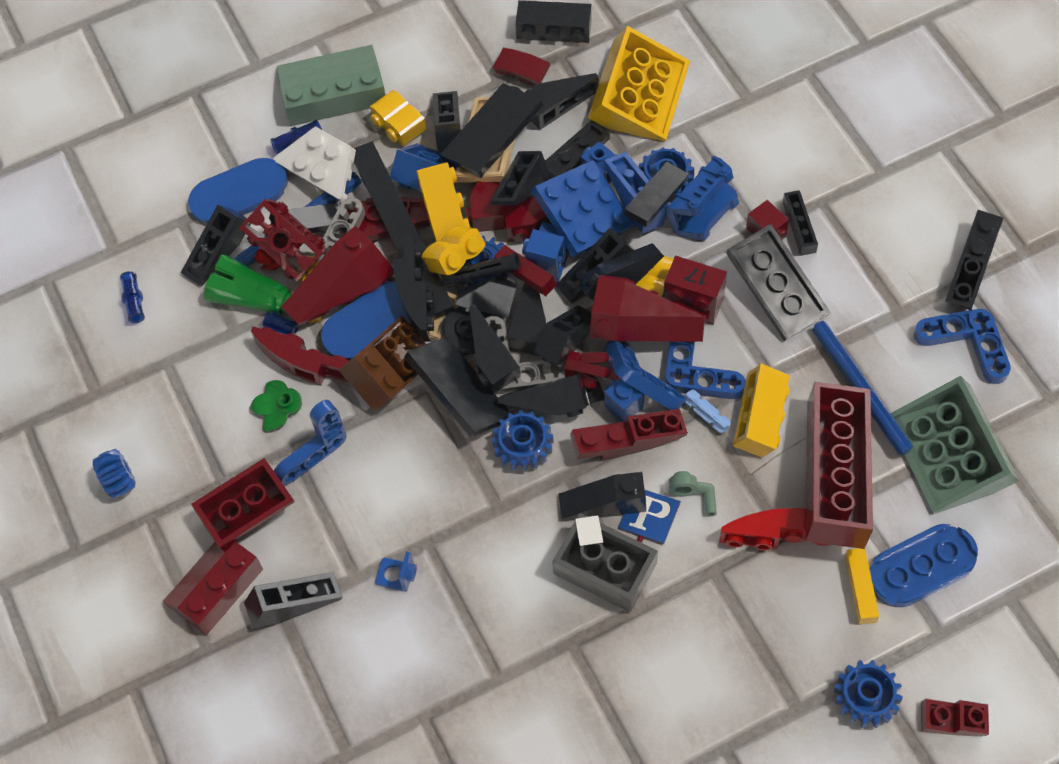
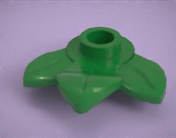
[250,380,302,432]

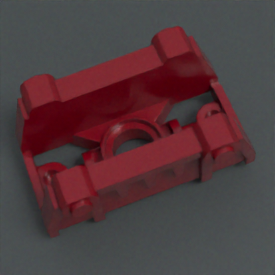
[239,199,325,282]

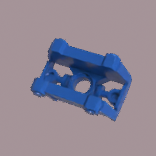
[666,156,739,241]

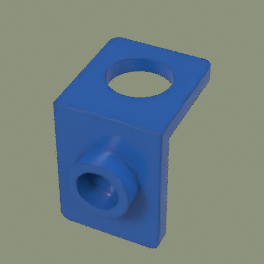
[375,551,417,592]

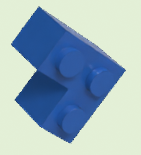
[522,222,570,284]

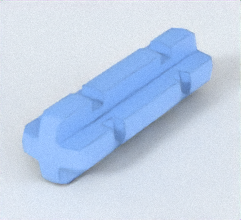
[684,389,731,434]

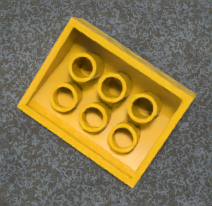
[588,26,690,142]

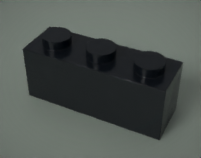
[515,0,592,43]

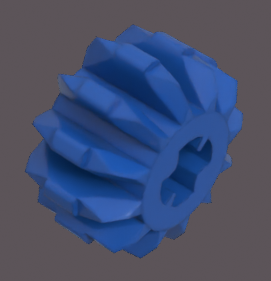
[92,449,136,498]

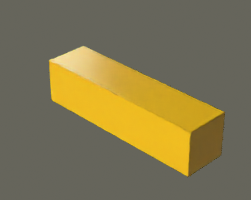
[845,548,879,625]

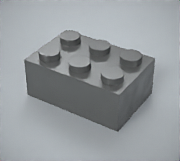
[552,513,658,612]

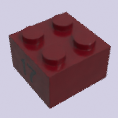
[663,255,727,325]

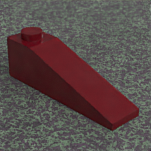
[281,226,394,326]
[590,275,706,342]

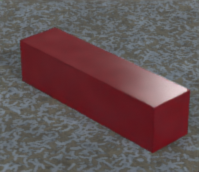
[494,245,557,297]

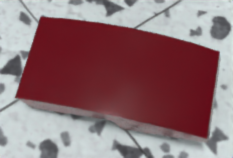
[492,47,551,85]
[921,699,989,736]

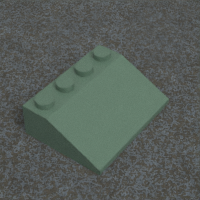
[277,45,386,127]
[890,376,1020,514]

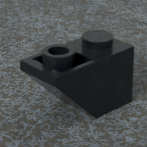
[456,275,517,318]

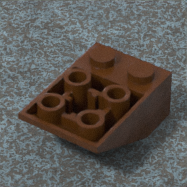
[339,316,426,412]

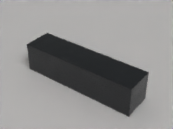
[783,190,818,256]

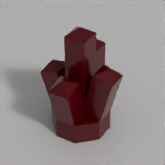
[564,351,620,389]

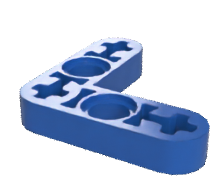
[914,309,1011,384]
[605,340,686,410]
[665,342,745,399]
[274,400,347,485]

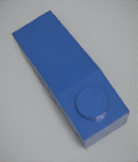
[604,152,668,234]

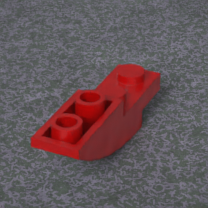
[719,508,830,551]

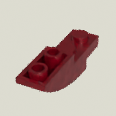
[251,326,349,386]
[570,409,688,460]

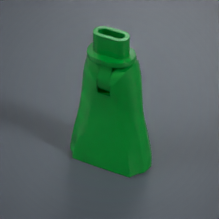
[204,255,291,315]

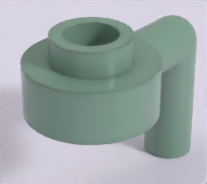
[668,471,717,517]

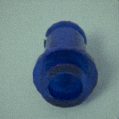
[263,311,299,335]

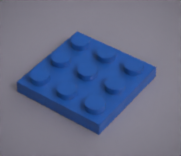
[531,160,635,257]

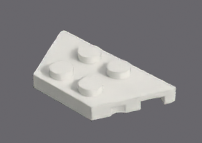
[273,126,356,202]

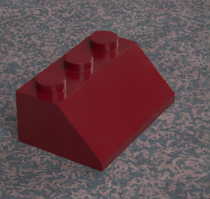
[191,458,295,549]
[162,541,263,636]

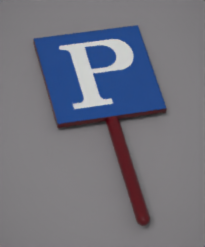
[618,490,681,544]

